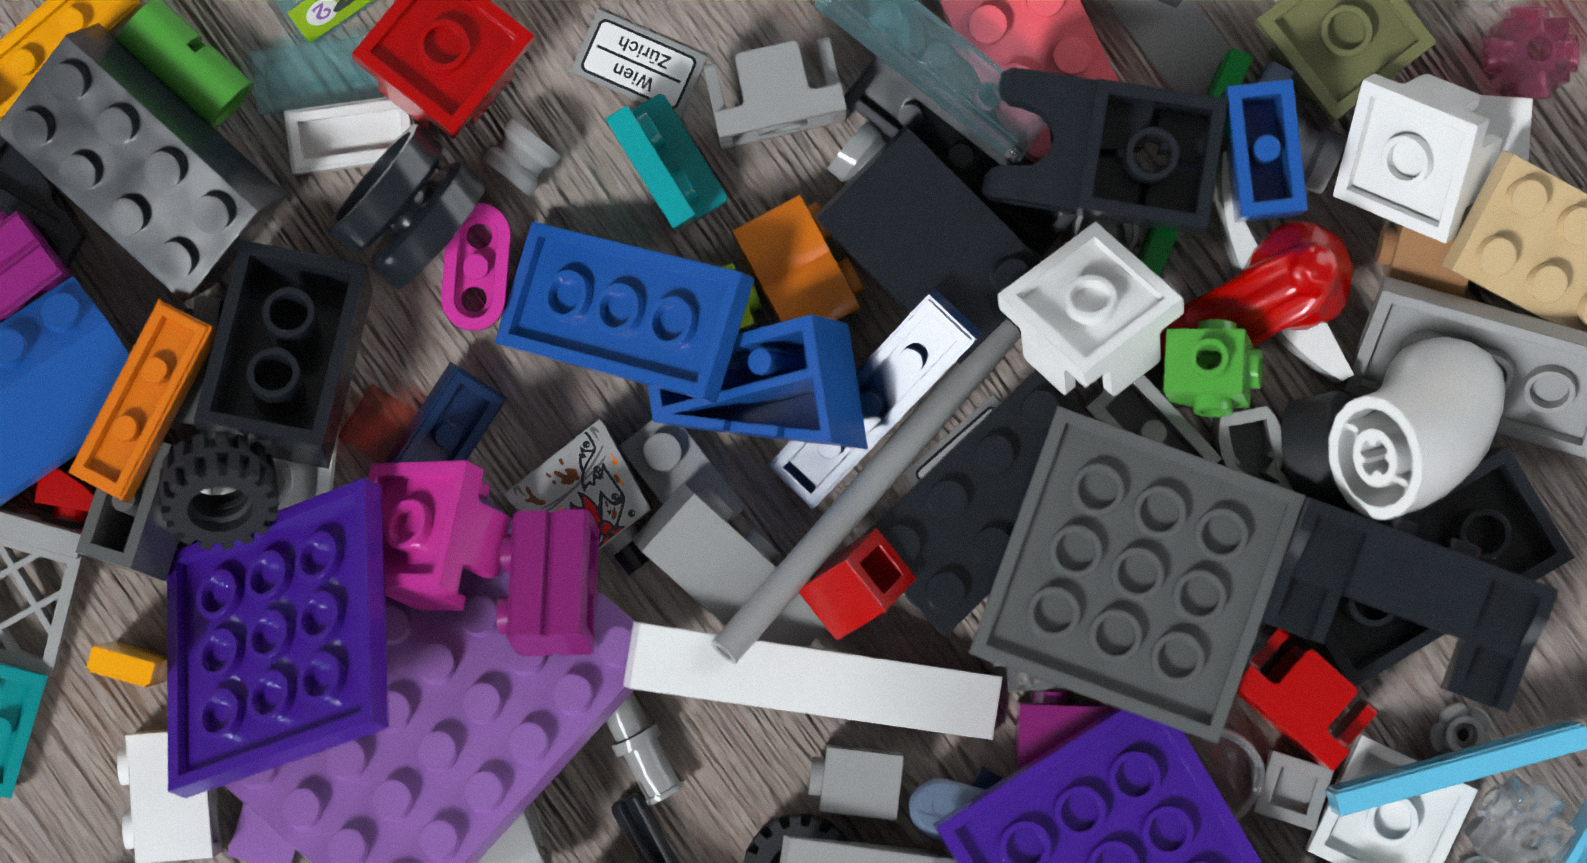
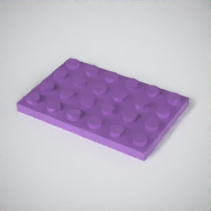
[224,499,636,863]

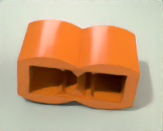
[731,195,864,323]

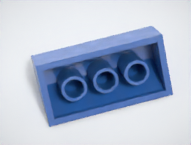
[0,276,130,506]

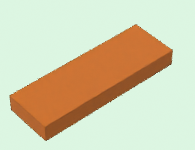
[68,299,217,504]

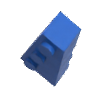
[648,314,868,450]

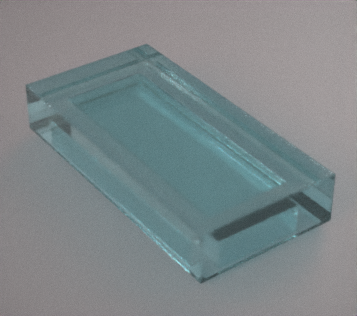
[250,35,386,116]

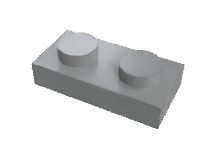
[618,420,746,522]

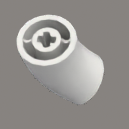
[1329,337,1506,520]

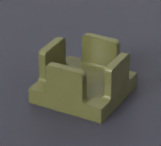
[1254,0,1437,123]

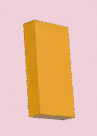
[86,641,167,687]

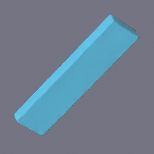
[1325,720,1587,817]

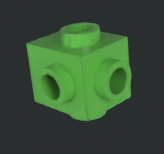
[1164,320,1263,417]

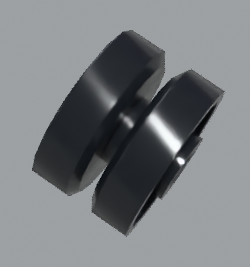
[326,124,487,290]

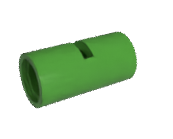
[117,0,254,129]

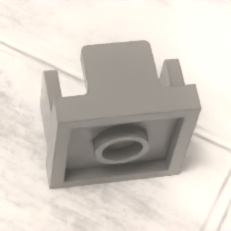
[703,37,847,150]

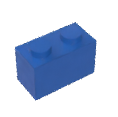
[1220,79,1308,223]

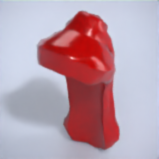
[1158,222,1354,375]

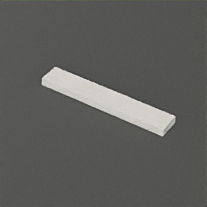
[623,622,1003,740]

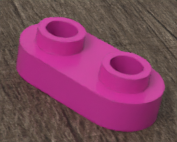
[441,203,512,332]

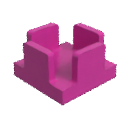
[368,461,510,610]

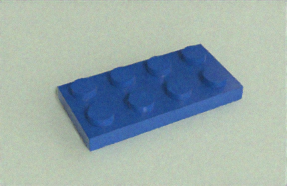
[494,221,755,403]

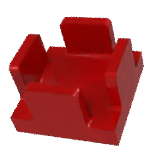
[352,0,535,139]
[1236,626,1379,771]

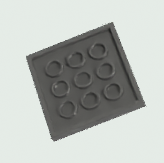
[968,406,1305,743]

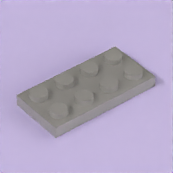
[1344,276,1587,458]

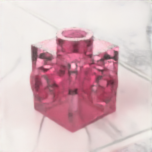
[1482,7,1579,101]

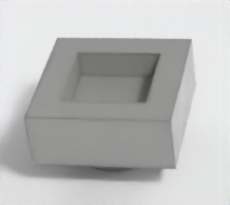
[1251,749,1334,831]

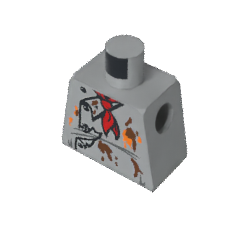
[503,419,653,579]

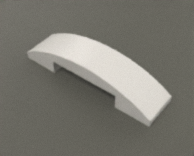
[1215,151,1354,383]

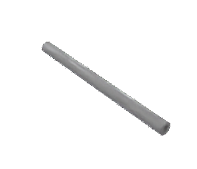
[711,318,1021,664]

